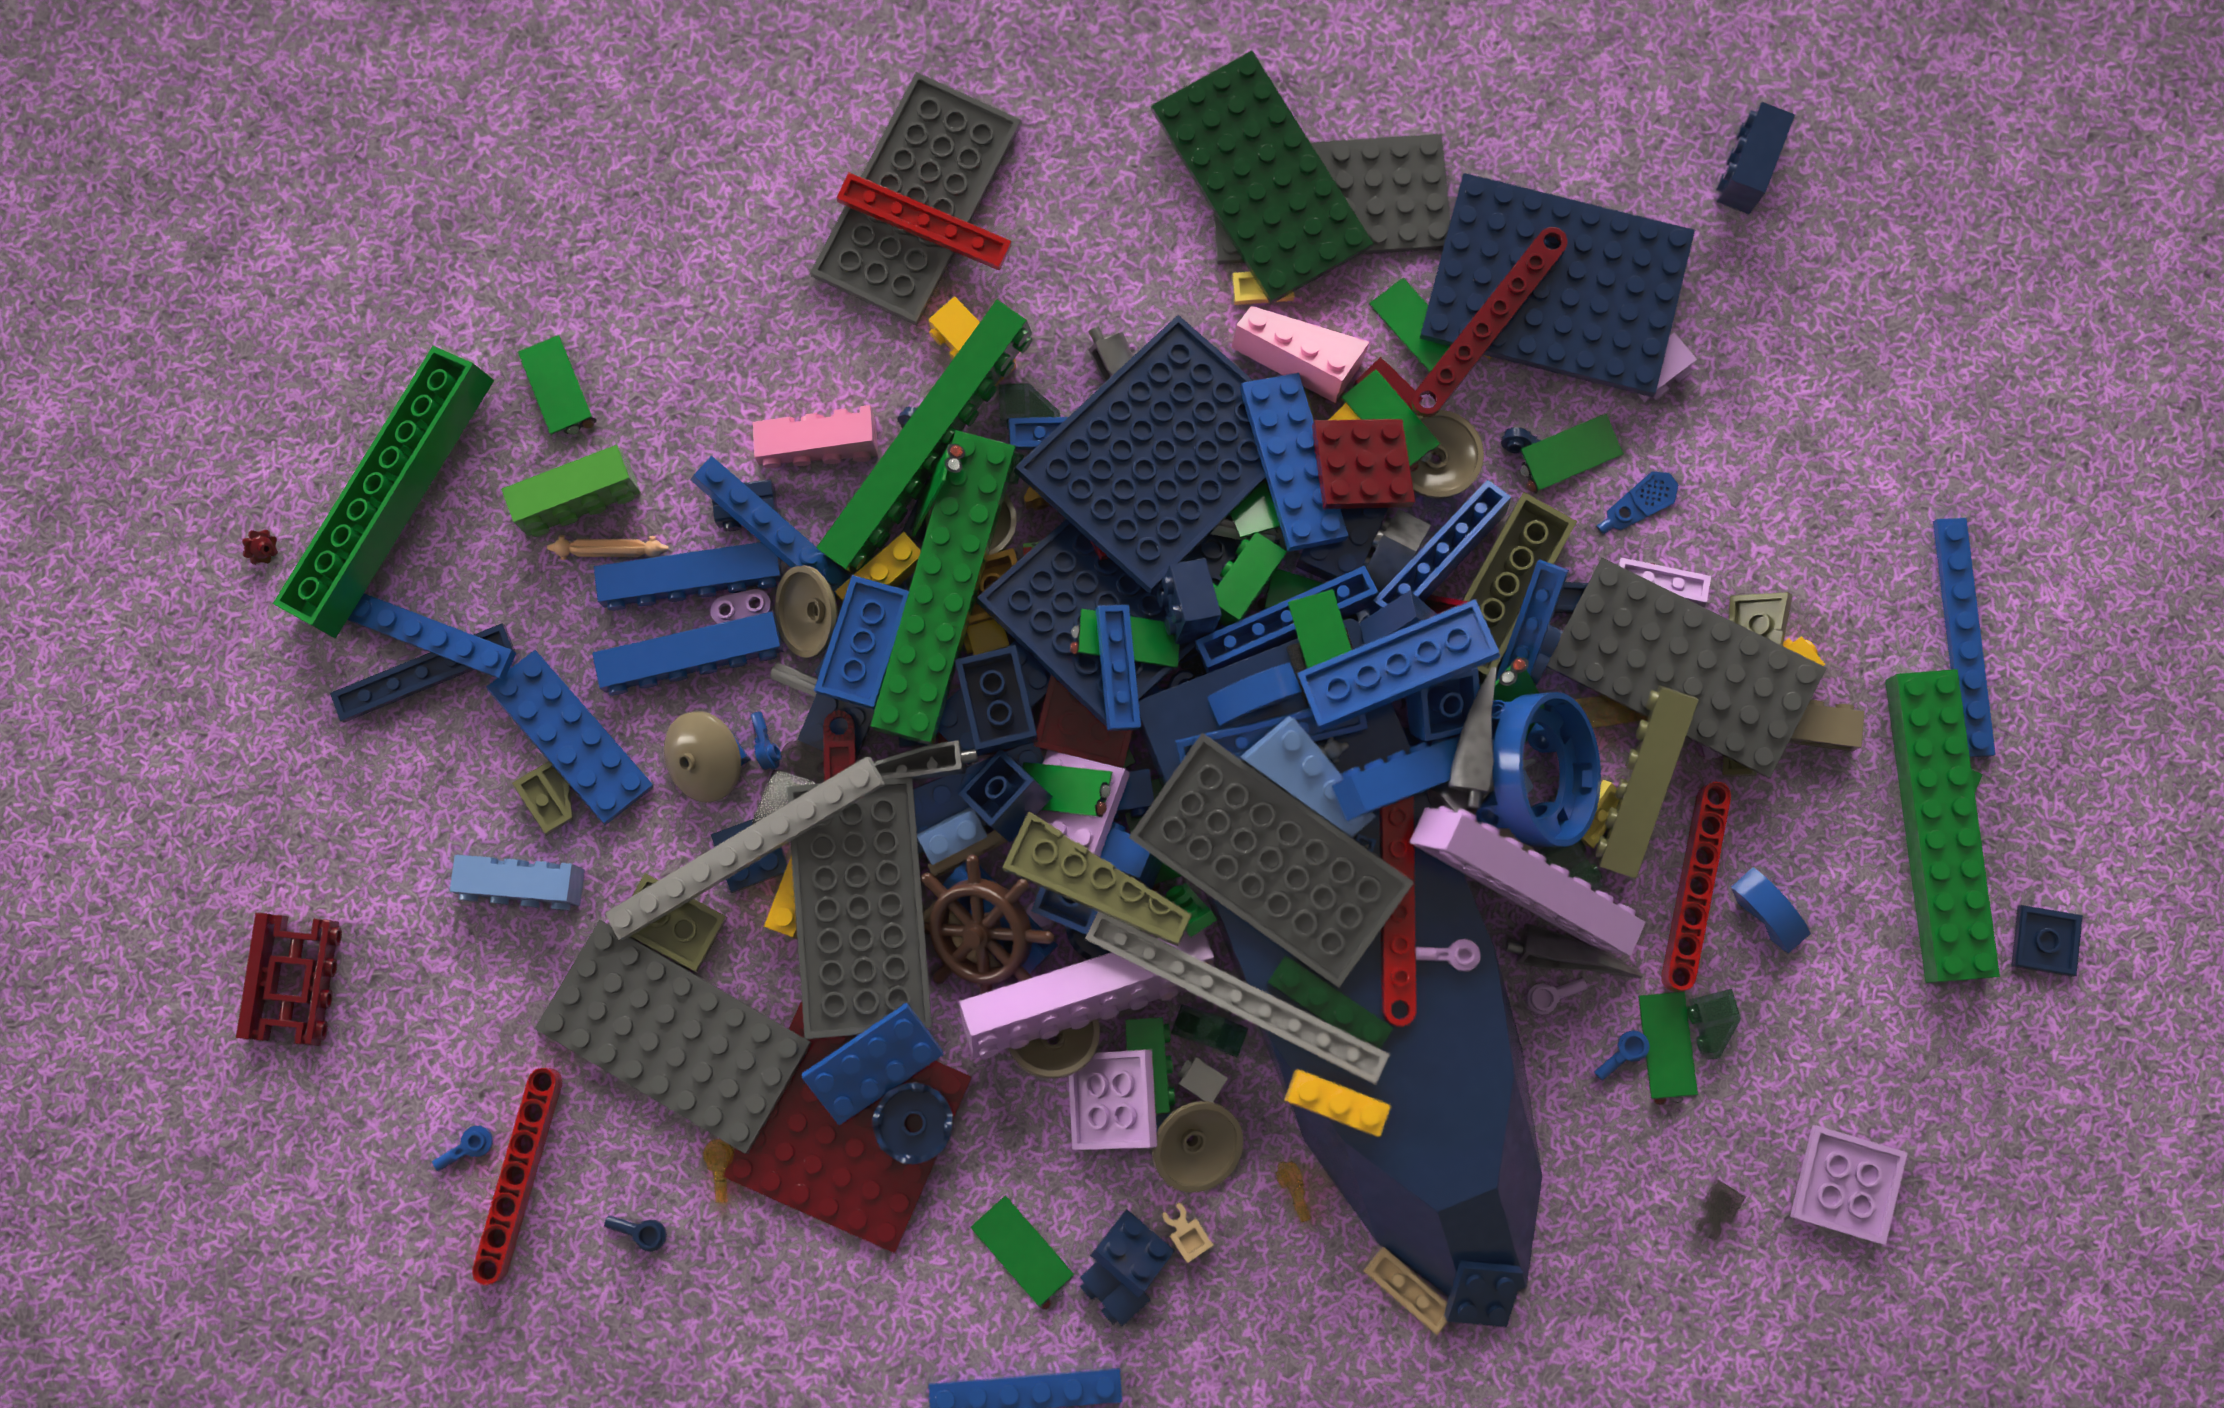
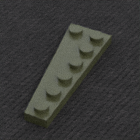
[1722,592,1792,777]
[1002,812,1191,946]

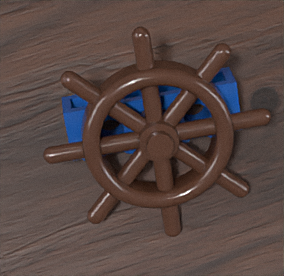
[921,854,1059,994]

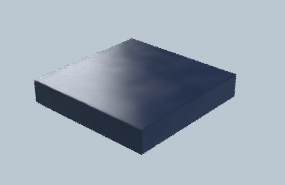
[2011,905,2083,977]

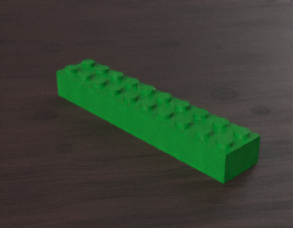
[816,299,1032,575]
[273,346,495,639]
[870,430,1017,745]
[1885,669,2000,983]

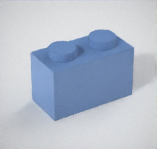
[917,807,988,865]

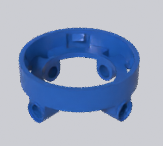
[1475,692,1601,847]

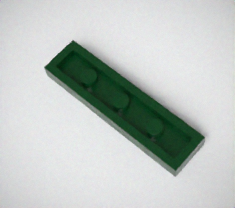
[1267,955,1393,1049]

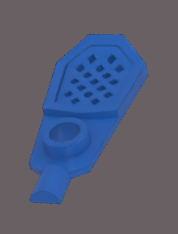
[1596,471,1679,535]

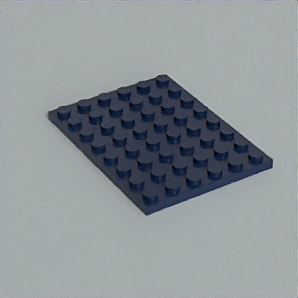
[1419,173,1695,397]
[1014,315,1266,594]
[976,519,1277,727]

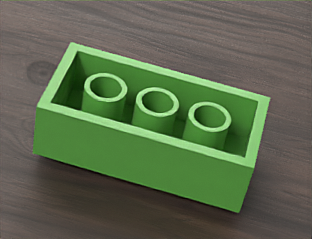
[501,445,641,537]

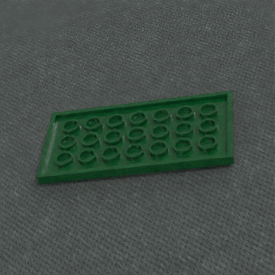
[1151,50,1374,304]

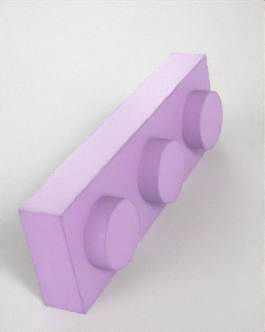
[1618,557,1711,608]

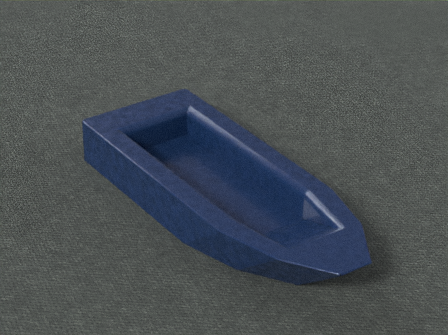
[1139,619,1543,1297]

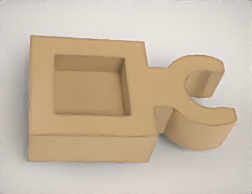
[1162,1202,1214,1263]

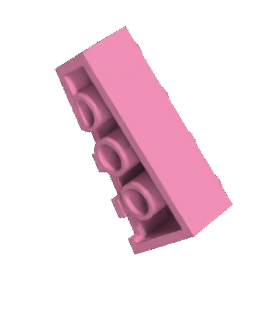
[1231,306,1369,403]
[753,405,878,468]

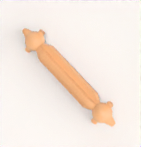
[547,535,669,560]

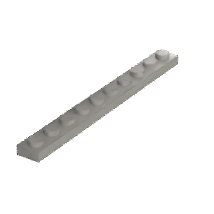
[605,757,885,940]
[1085,912,1390,1084]

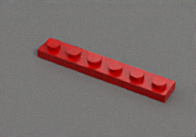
[836,172,1012,271]

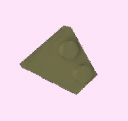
[512,761,573,836]

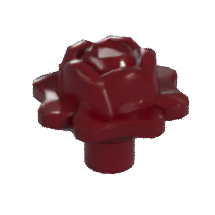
[242,529,278,565]

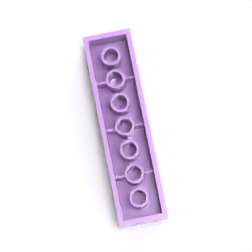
[1410,806,1645,956]
[959,930,1214,1059]

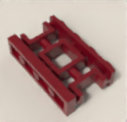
[236,912,342,1046]

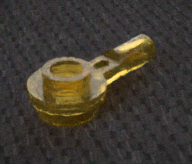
[703,1138,735,1203]
[1275,1161,1312,1223]

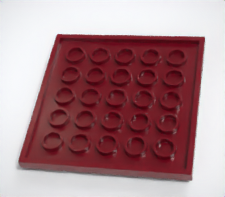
[722,1002,972,1253]

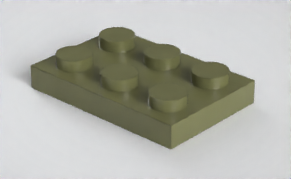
[631,873,728,972]

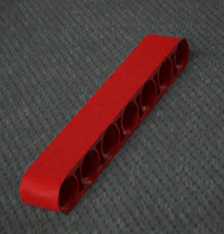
[1661,782,1731,992]
[472,1068,563,1285]

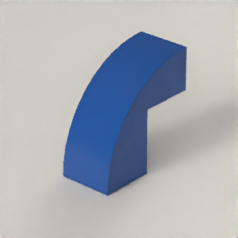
[1207,663,1302,726]
[1731,867,1811,954]

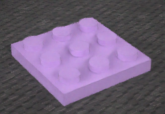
[1036,750,1130,857]
[1068,1050,1157,1150]
[1790,1125,1908,1245]

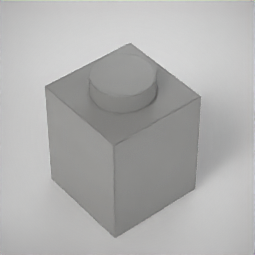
[1177,1057,1228,1102]

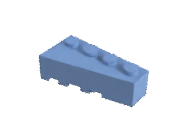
[1240,716,1376,837]
[449,854,585,911]

